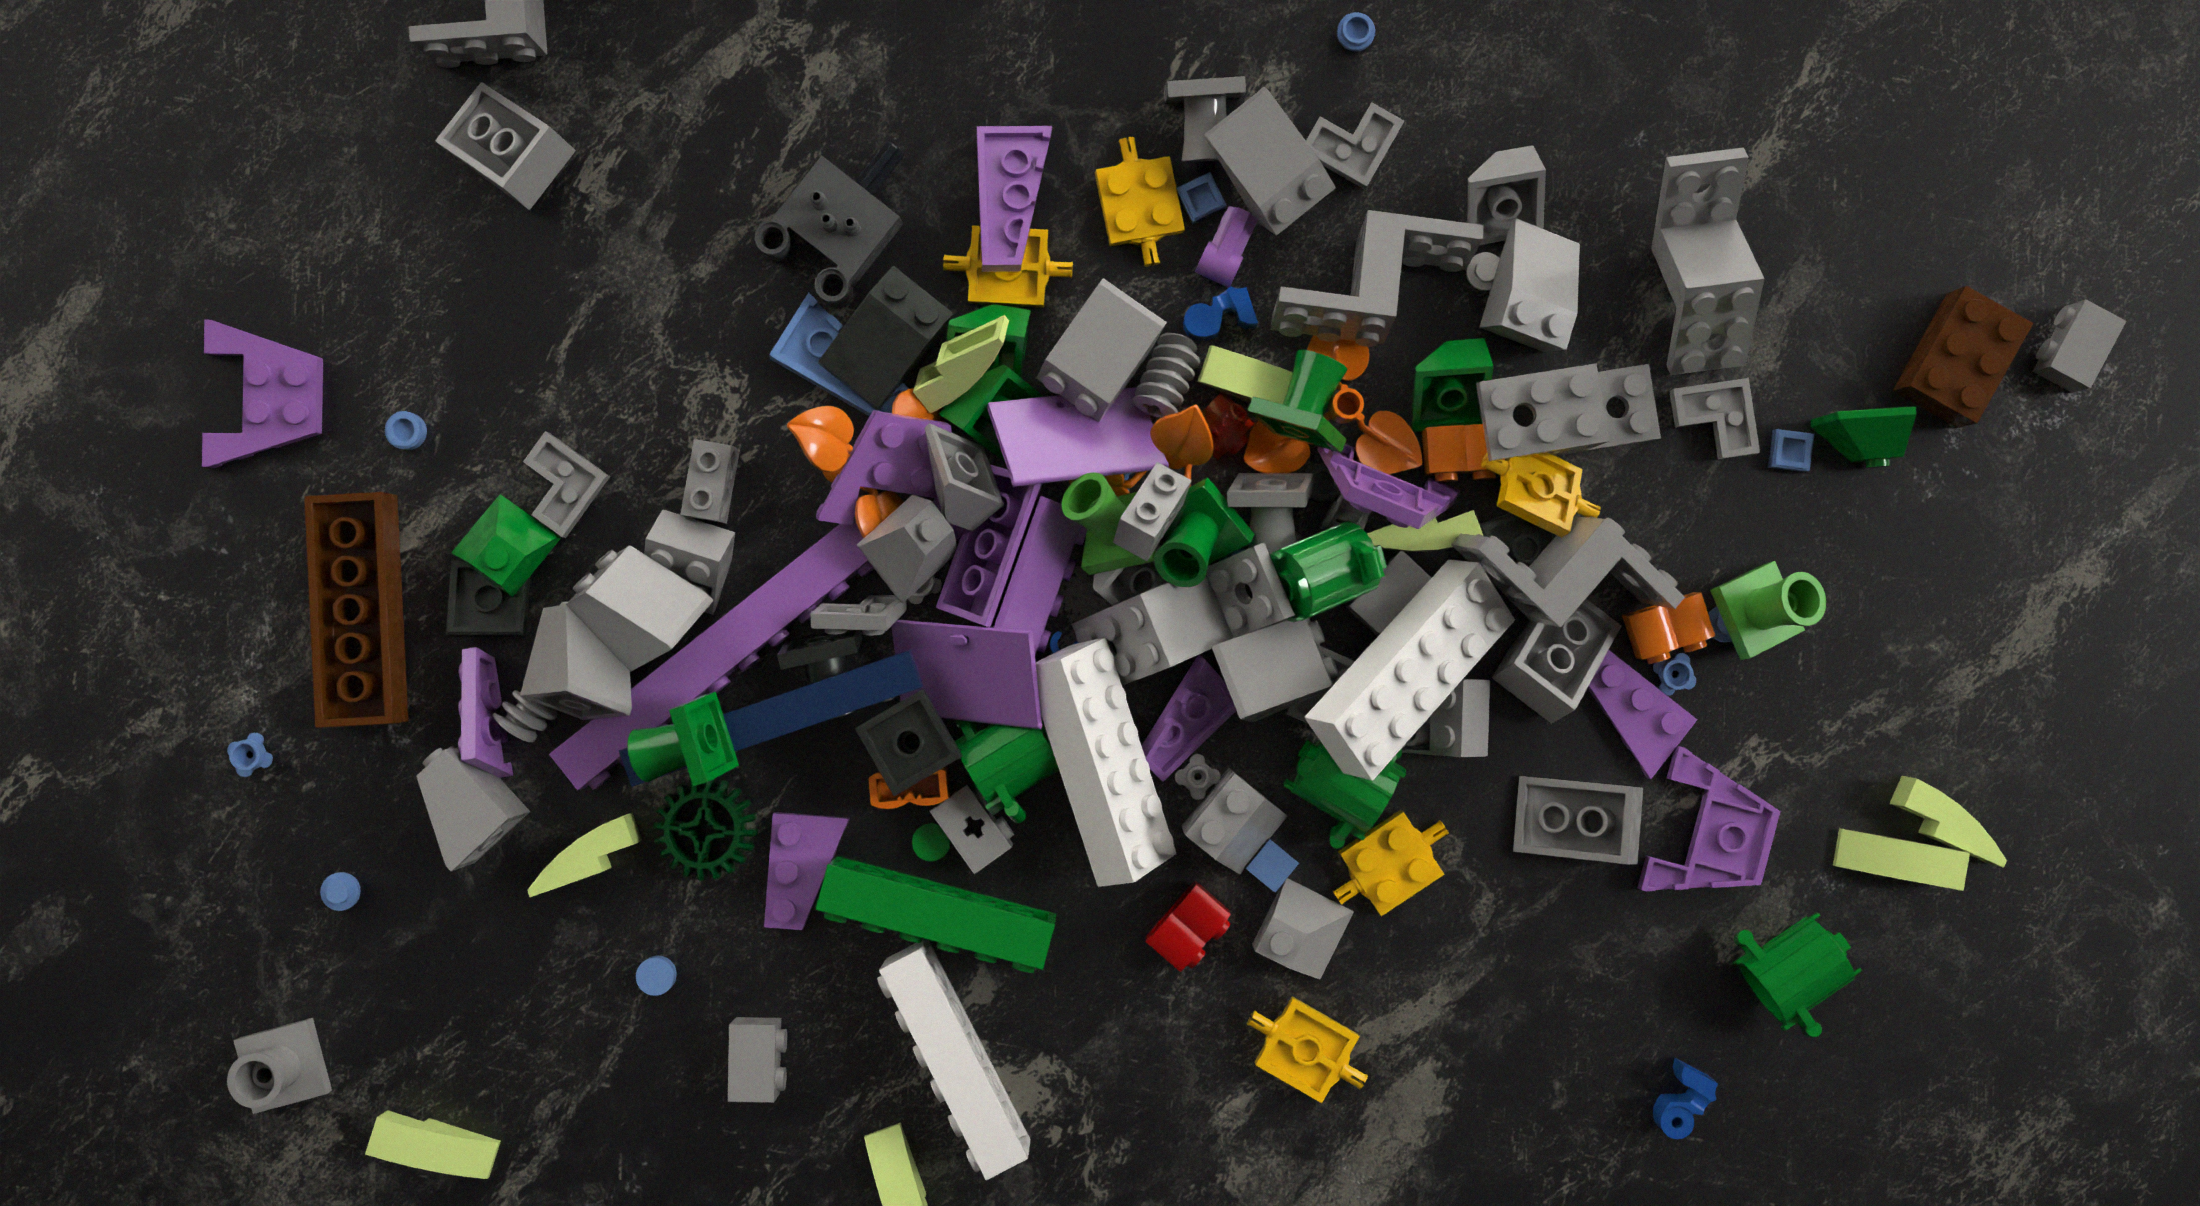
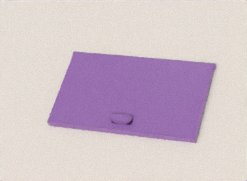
[987,387,1169,487]
[891,620,1043,729]

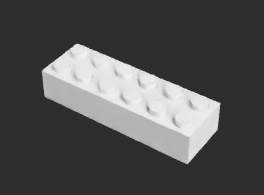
[1304,559,1515,781]
[1036,637,1176,887]
[877,939,1031,1180]

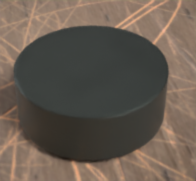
[1307,464,1340,503]

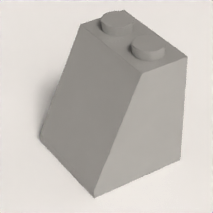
[1036,278,1167,422]
[566,545,714,671]
[520,602,632,720]
[1212,618,1339,722]
[416,746,531,871]
[1181,768,1288,874]

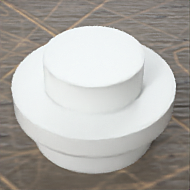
[1466,252,1500,291]

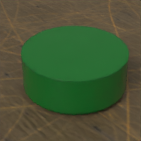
[912,822,951,861]

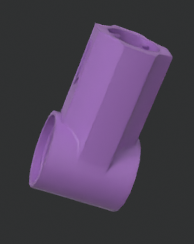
[1195,206,1258,288]

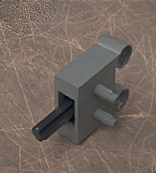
[754,141,904,308]

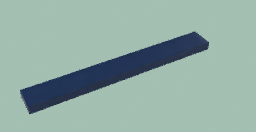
[619,650,923,787]

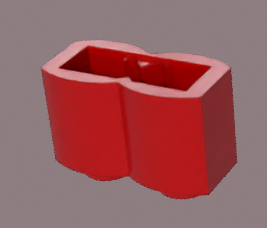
[1145,880,1231,972]

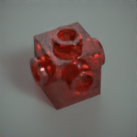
[1202,391,1255,461]

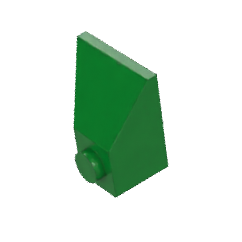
[947,304,1031,377]
[1411,338,1493,432]
[939,365,1044,463]
[1811,406,1916,468]
[451,494,561,598]

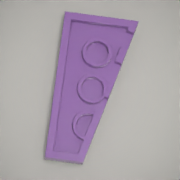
[976,126,1052,272]

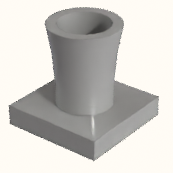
[1164,76,1246,162]
[1227,473,1314,555]
[227,1018,332,1114]

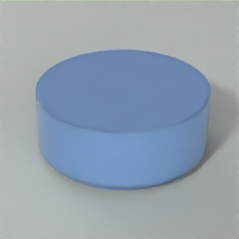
[385,411,427,450]
[636,956,677,996]

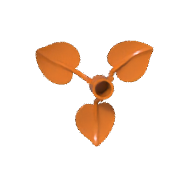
[1243,335,1422,475]
[786,388,944,538]
[1069,404,1214,496]

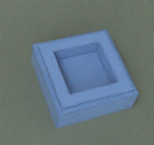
[1176,172,1227,225]
[1768,429,1814,472]
[1246,839,1299,892]

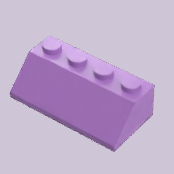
[936,465,1043,628]
[994,496,1087,656]

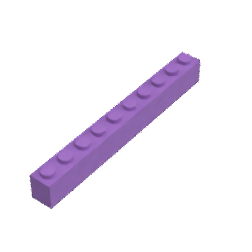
[549,518,874,790]

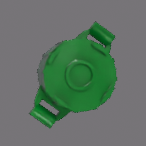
[1270,521,1387,622]
[955,716,1059,823]
[1284,739,1406,848]
[1732,912,1862,1038]

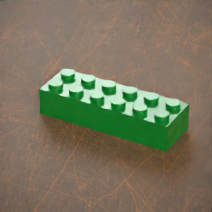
[816,856,1056,973]

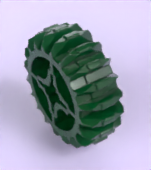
[653,779,758,881]

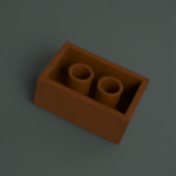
[1893,286,2033,428]

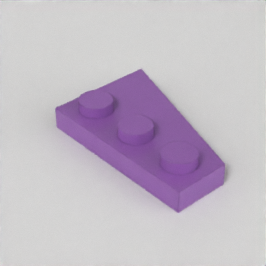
[458,647,513,778]
[1587,650,1697,779]
[1142,655,1237,781]
[764,812,850,930]

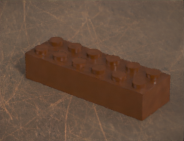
[304,492,408,728]

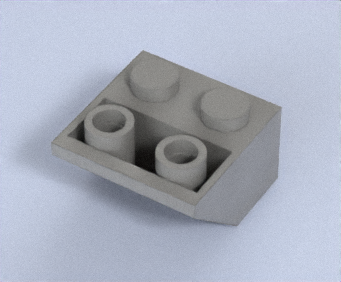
[644,509,735,615]
[1402,679,1490,757]

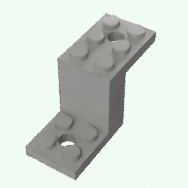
[409,0,547,68]
[1651,147,1765,375]
[1270,210,1484,347]
[1476,363,1661,461]
[1451,516,1685,628]
[1072,543,1295,685]

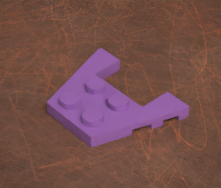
[202,319,323,468]
[816,410,963,542]
[1317,444,1460,529]
[1637,746,1781,892]

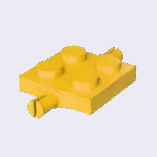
[1095,137,1185,267]
[943,225,1073,308]
[1481,452,1601,538]
[1333,810,1449,916]
[1247,996,1368,1103]

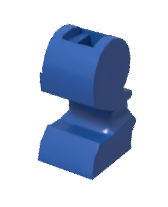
[1183,286,1258,341]
[1653,1058,1718,1139]

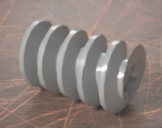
[1132,333,1201,417]
[493,680,558,742]

